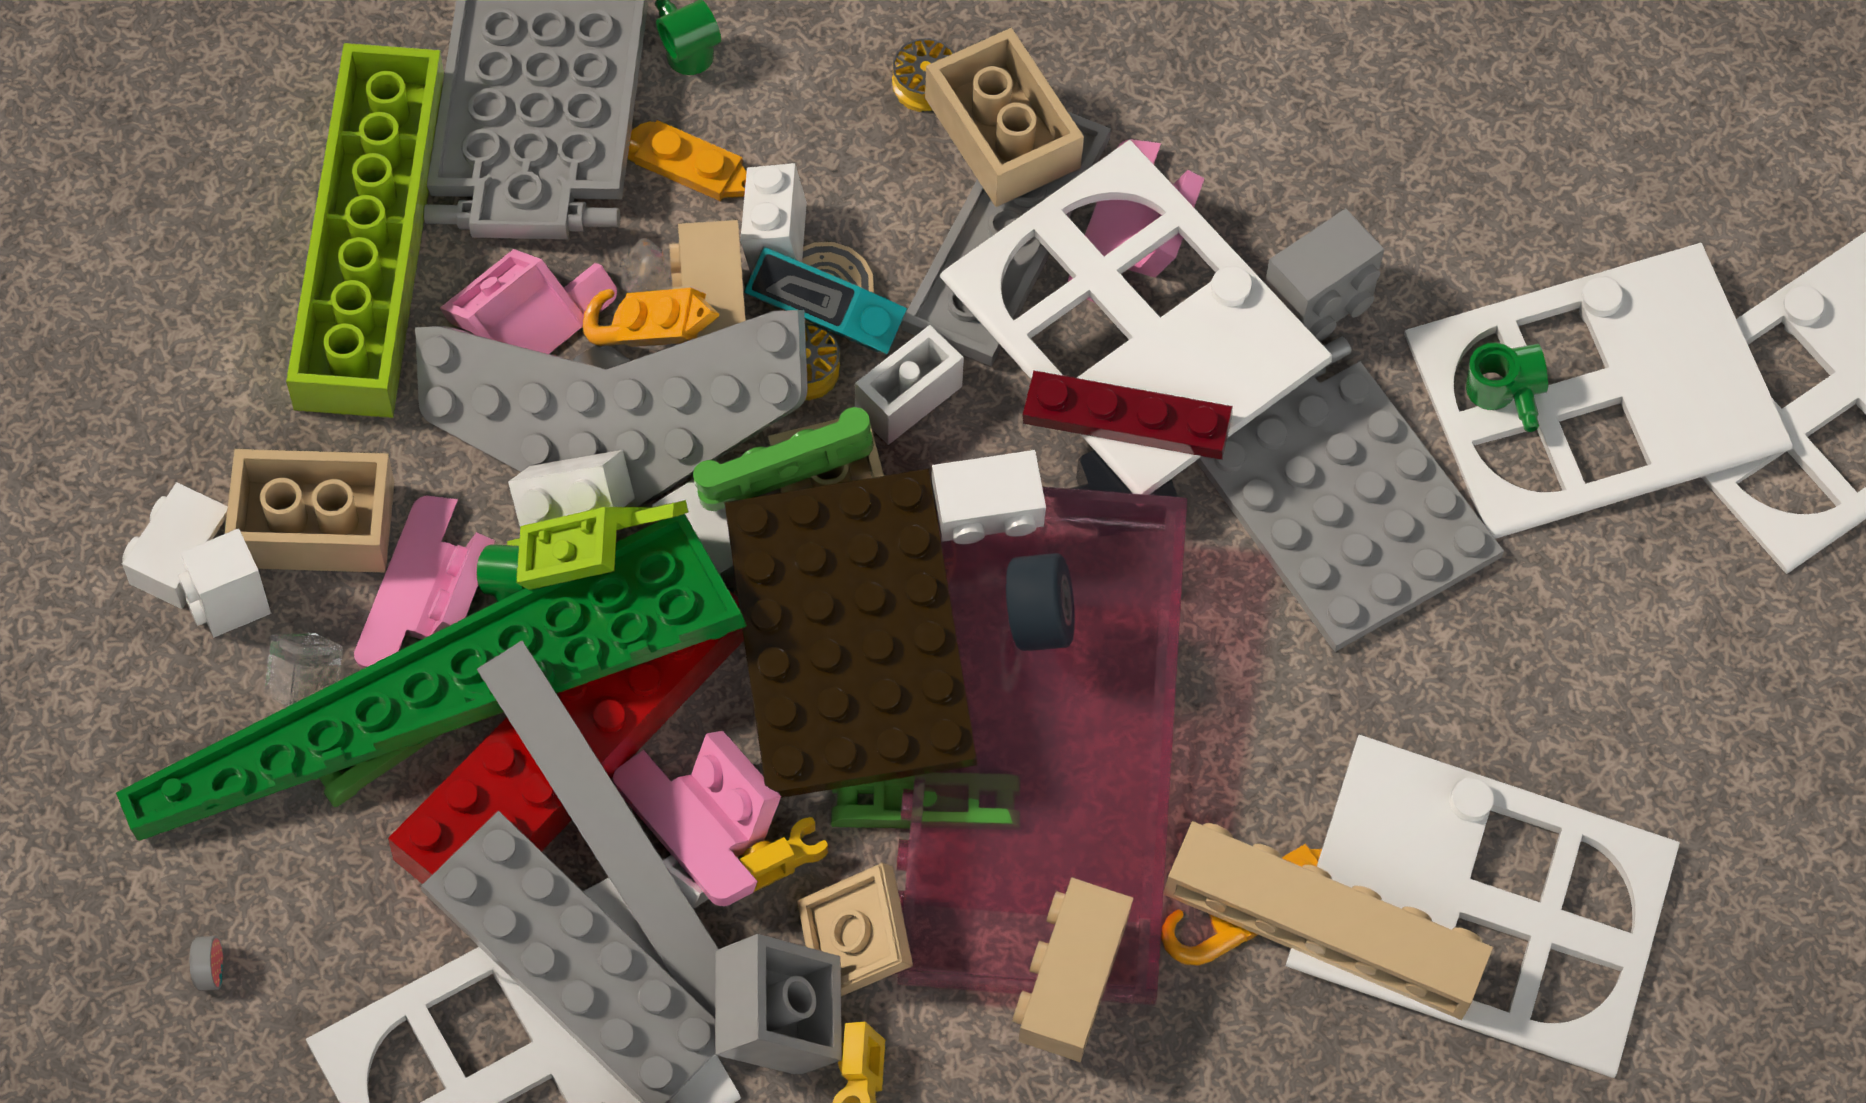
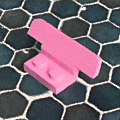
[1068,139,1205,303]
[440,249,617,354]
[354,496,495,669]
[613,731,781,906]

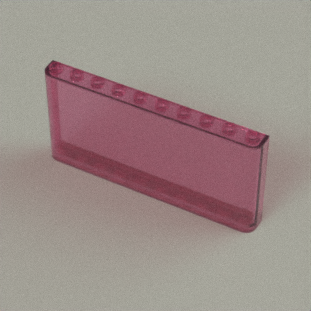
[895,486,1187,1006]

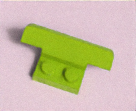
[507,500,689,590]

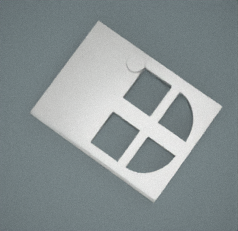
[940,140,1332,500]
[1701,232,1866,574]
[1404,243,1793,539]
[1285,735,1680,1078]
[306,878,741,1103]

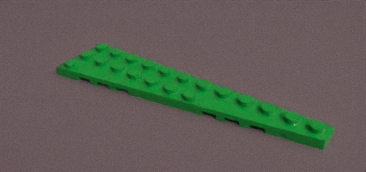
[116,514,747,841]

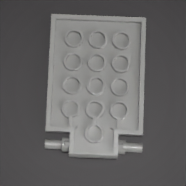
[424,0,649,240]
[1196,336,1504,652]

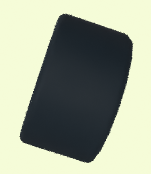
[1006,553,1075,651]

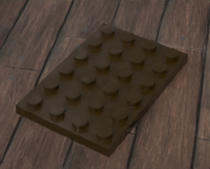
[724,468,978,798]

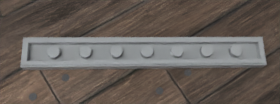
[477,641,718,1018]

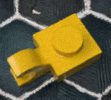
[739,817,828,892]
[832,1021,885,1103]

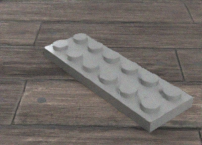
[902,111,1111,367]
[421,811,715,1103]

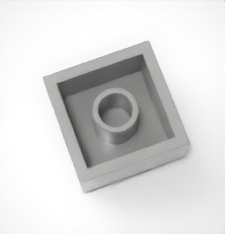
[1265,208,1384,342]
[715,934,842,1074]

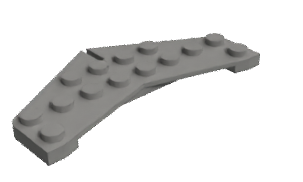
[415,310,807,507]

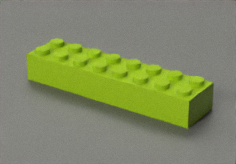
[286,43,444,418]

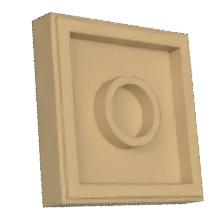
[797,863,913,996]

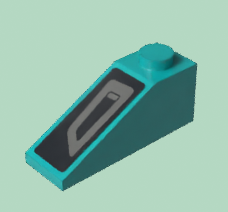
[743,247,907,354]

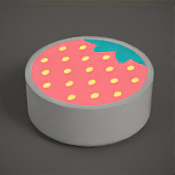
[189,936,223,991]

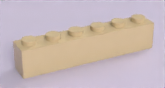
[1163,821,1493,1020]

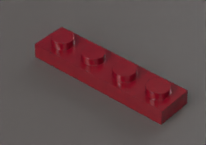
[1022,370,1233,460]

